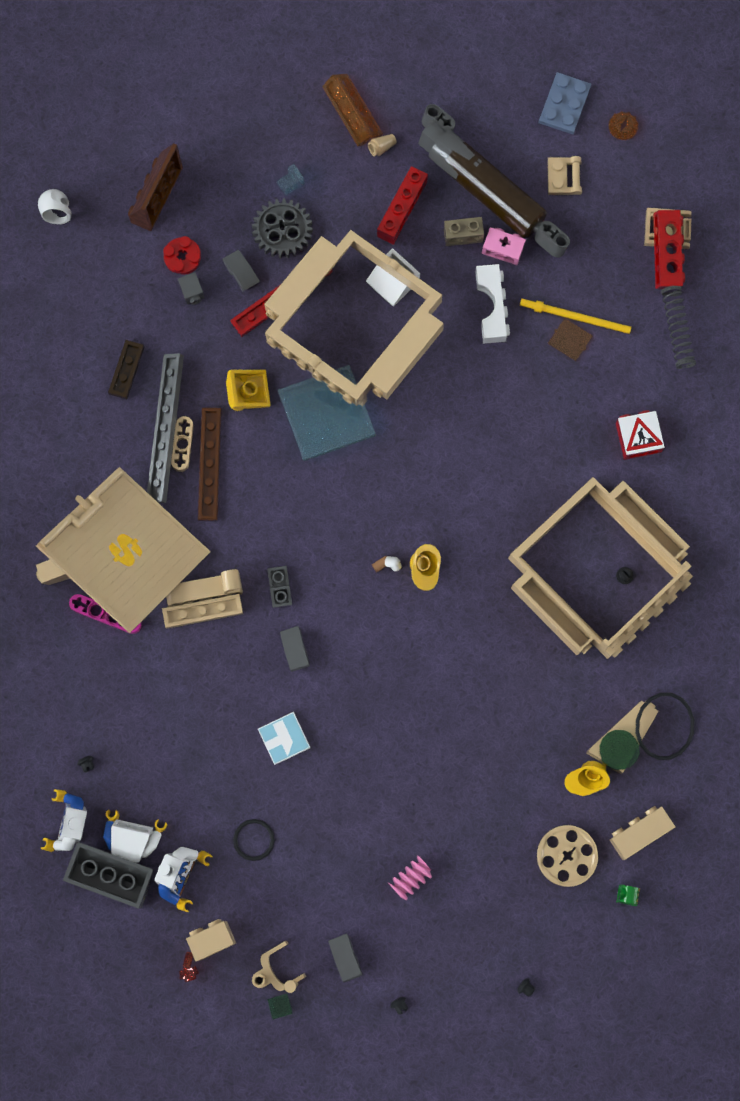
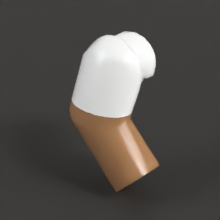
[372,556,402,572]

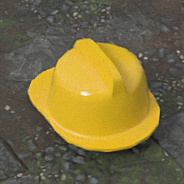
[410,544,441,591]
[565,761,610,796]

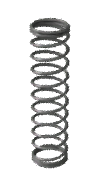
[661,285,696,369]

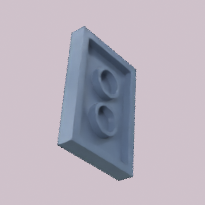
[538,72,591,134]

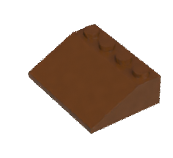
[128,143,183,231]

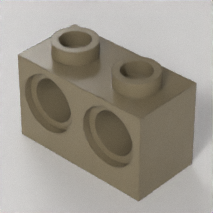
[444,217,484,246]

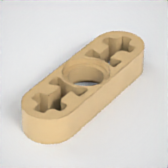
[171,416,194,472]

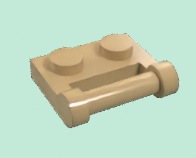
[548,156,582,195]

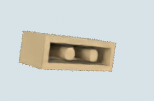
[609,806,675,860]

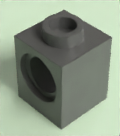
[178,272,205,305]

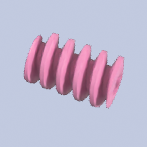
[388,856,432,900]

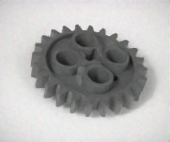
[252,198,313,259]

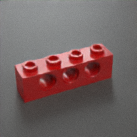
[377,166,428,245]
[653,210,685,289]

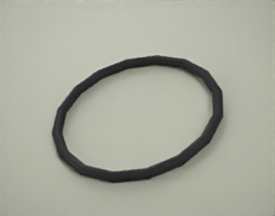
[635,693,695,760]

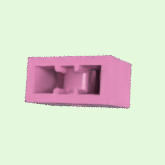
[482,227,526,265]

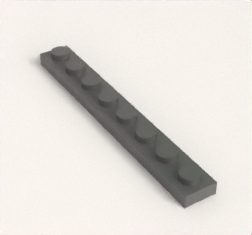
[147,353,184,503]

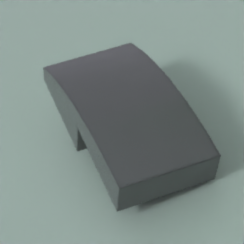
[222,250,260,291]
[267,565,292,608]
[280,626,310,672]
[328,934,363,983]

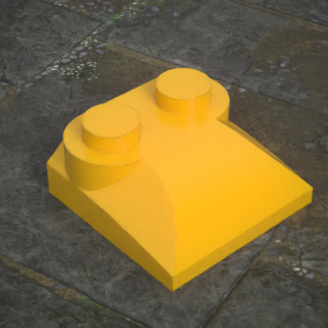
[226,370,270,411]

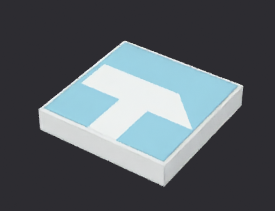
[258,712,310,765]

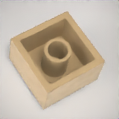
[186,919,237,961]

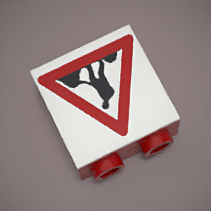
[616,410,665,460]

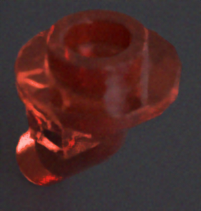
[179,952,199,982]

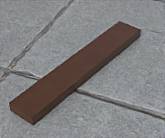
[198,408,221,521]

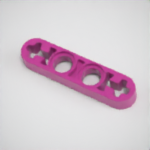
[69,594,142,634]

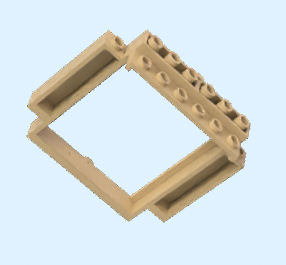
[264,230,443,407]
[508,477,693,659]

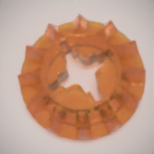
[609,111,638,140]

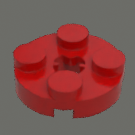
[163,236,201,275]

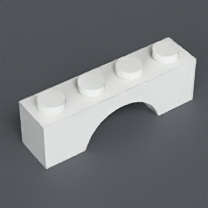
[475,264,510,344]

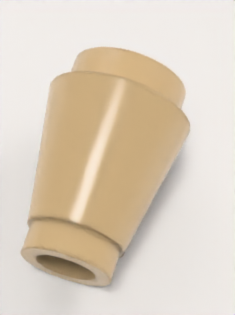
[368,134,397,156]

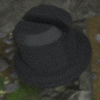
[616,567,634,584]
[77,755,95,773]
[517,978,535,996]
[390,996,408,1015]

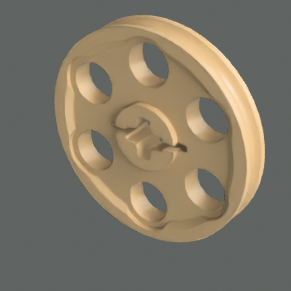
[537,825,598,887]

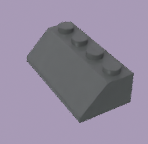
[63,842,154,909]

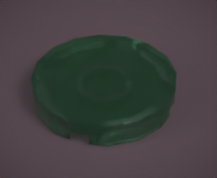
[599,730,639,770]

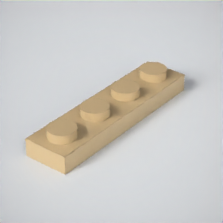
[162,594,243,629]

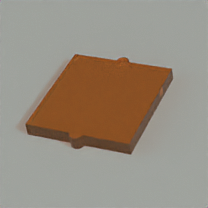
[548,319,592,361]

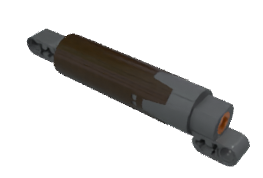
[418,104,570,258]

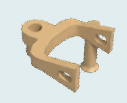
[252,941,306,993]

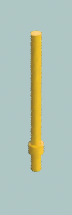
[520,298,631,334]

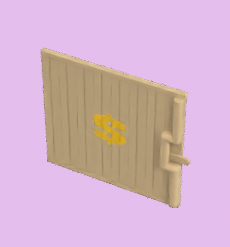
[36,467,211,633]

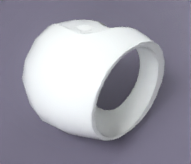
[38,189,72,224]

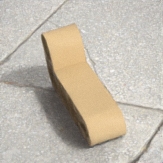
[166,569,243,607]

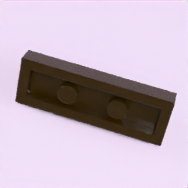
[108,340,144,399]

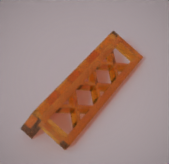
[322,74,383,146]

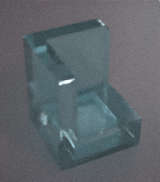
[277,164,305,196]

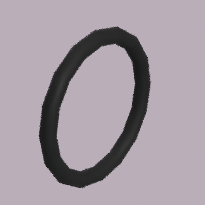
[233,819,275,861]

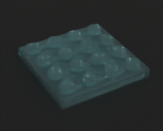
[278,365,376,461]

